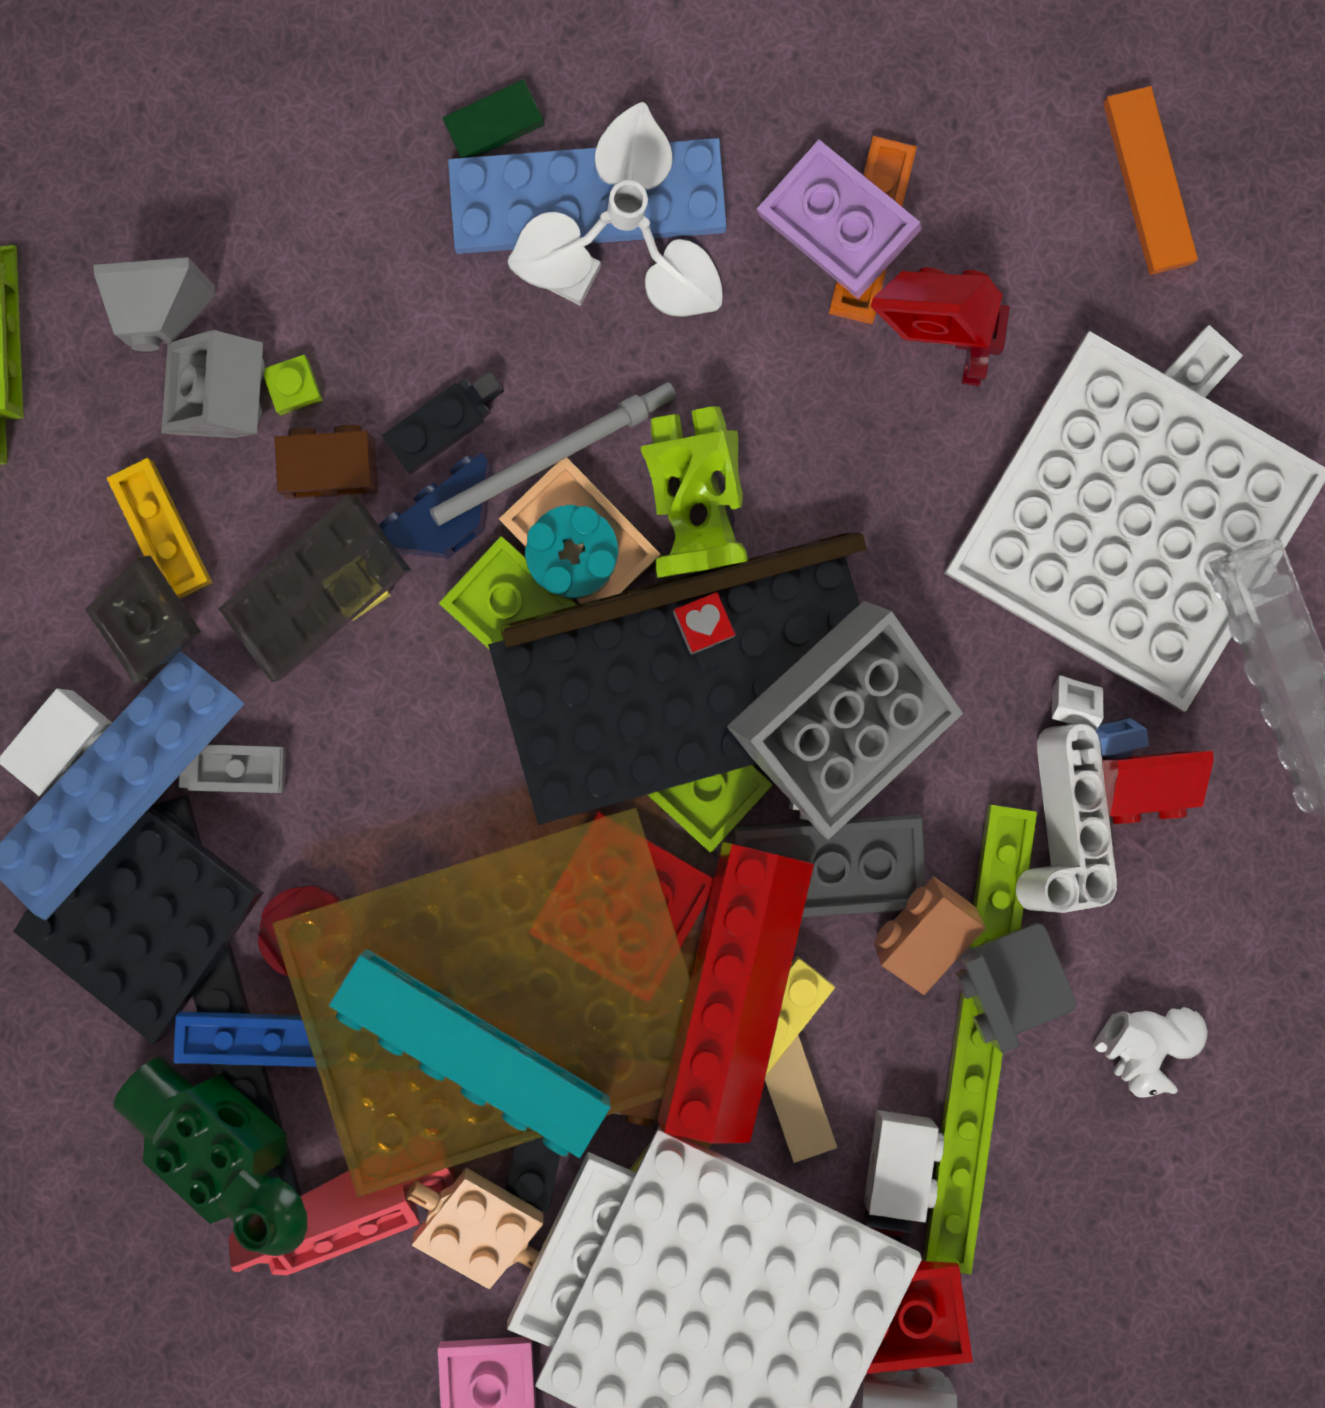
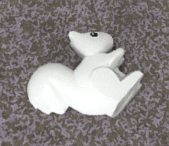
[1093,1007,1208,1097]

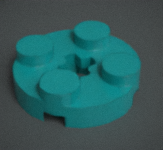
[525,505,619,600]

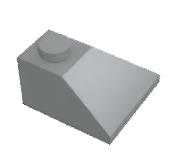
[93,257,216,352]

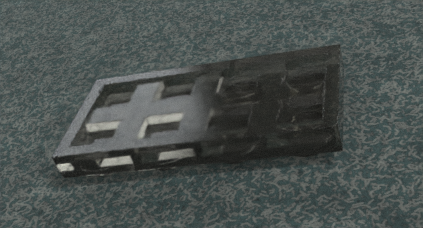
[218,495,411,682]

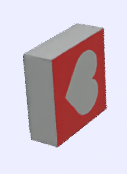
[673,592,735,655]

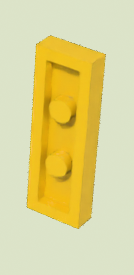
[106,458,213,603]

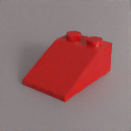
[866,1261,973,1374]

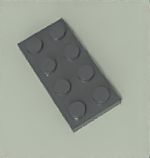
[735,814,925,917]

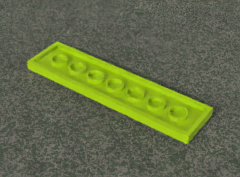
[439,536,773,853]

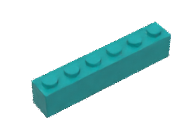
[329,949,611,1158]

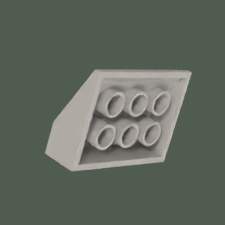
[727,601,963,840]

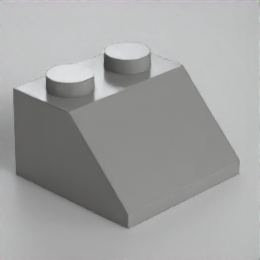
[161,330,265,438]
[852,1367,957,1408]

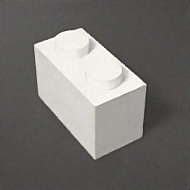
[0,689,112,796]
[864,1110,944,1223]

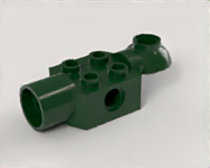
[113,1057,307,1256]

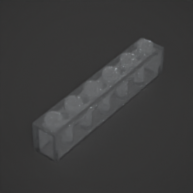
[1209,540,1325,820]

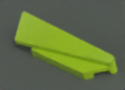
[0,245,24,465]

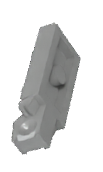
[179,745,286,793]

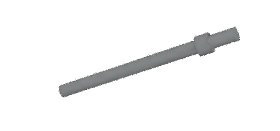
[429,382,676,526]

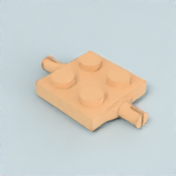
[406,1168,544,1290]

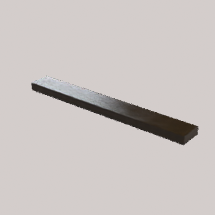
[500,532,867,648]

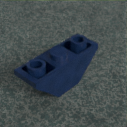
[372,453,492,559]

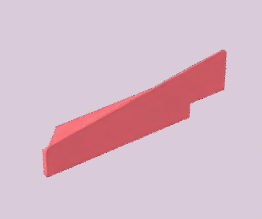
[228,1126,457,1275]

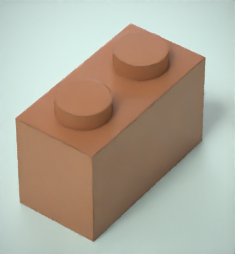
[874,876,986,995]

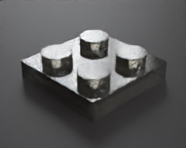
[85,555,201,685]

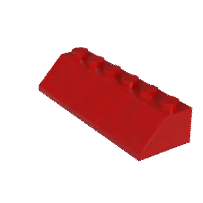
[657,842,814,1143]

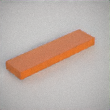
[1103,86,1198,275]
[828,136,917,324]

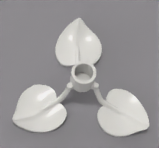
[508,102,722,317]

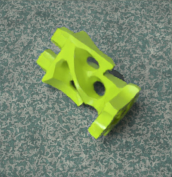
[641,406,748,578]

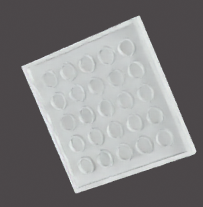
[944,331,1325,712]
[535,1125,922,1408]

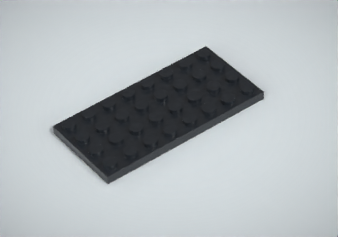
[488,556,860,826]

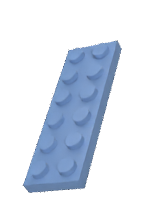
[448,138,726,254]
[0,651,244,921]

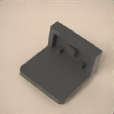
[955,923,1076,1053]

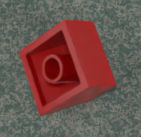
[871,267,1003,348]
[1102,750,1214,824]

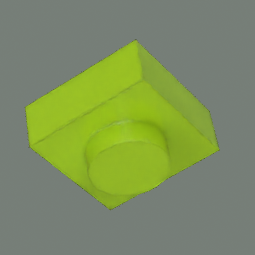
[263,354,323,416]

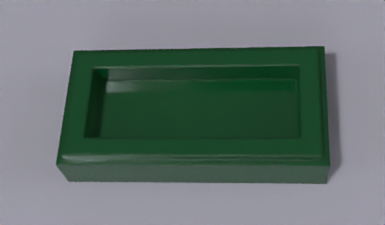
[442,79,544,158]

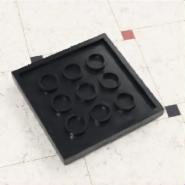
[13,805,264,1044]

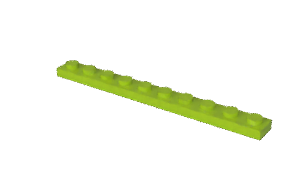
[922,804,1037,1275]

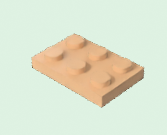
[499,457,661,604]

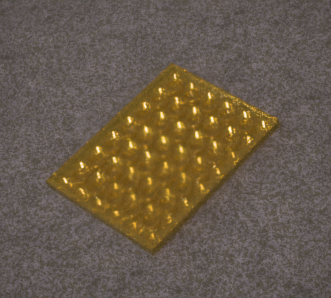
[272,807,690,1197]

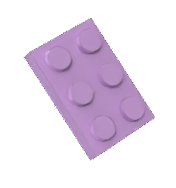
[757,140,921,299]

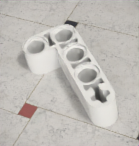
[1016,724,1117,913]

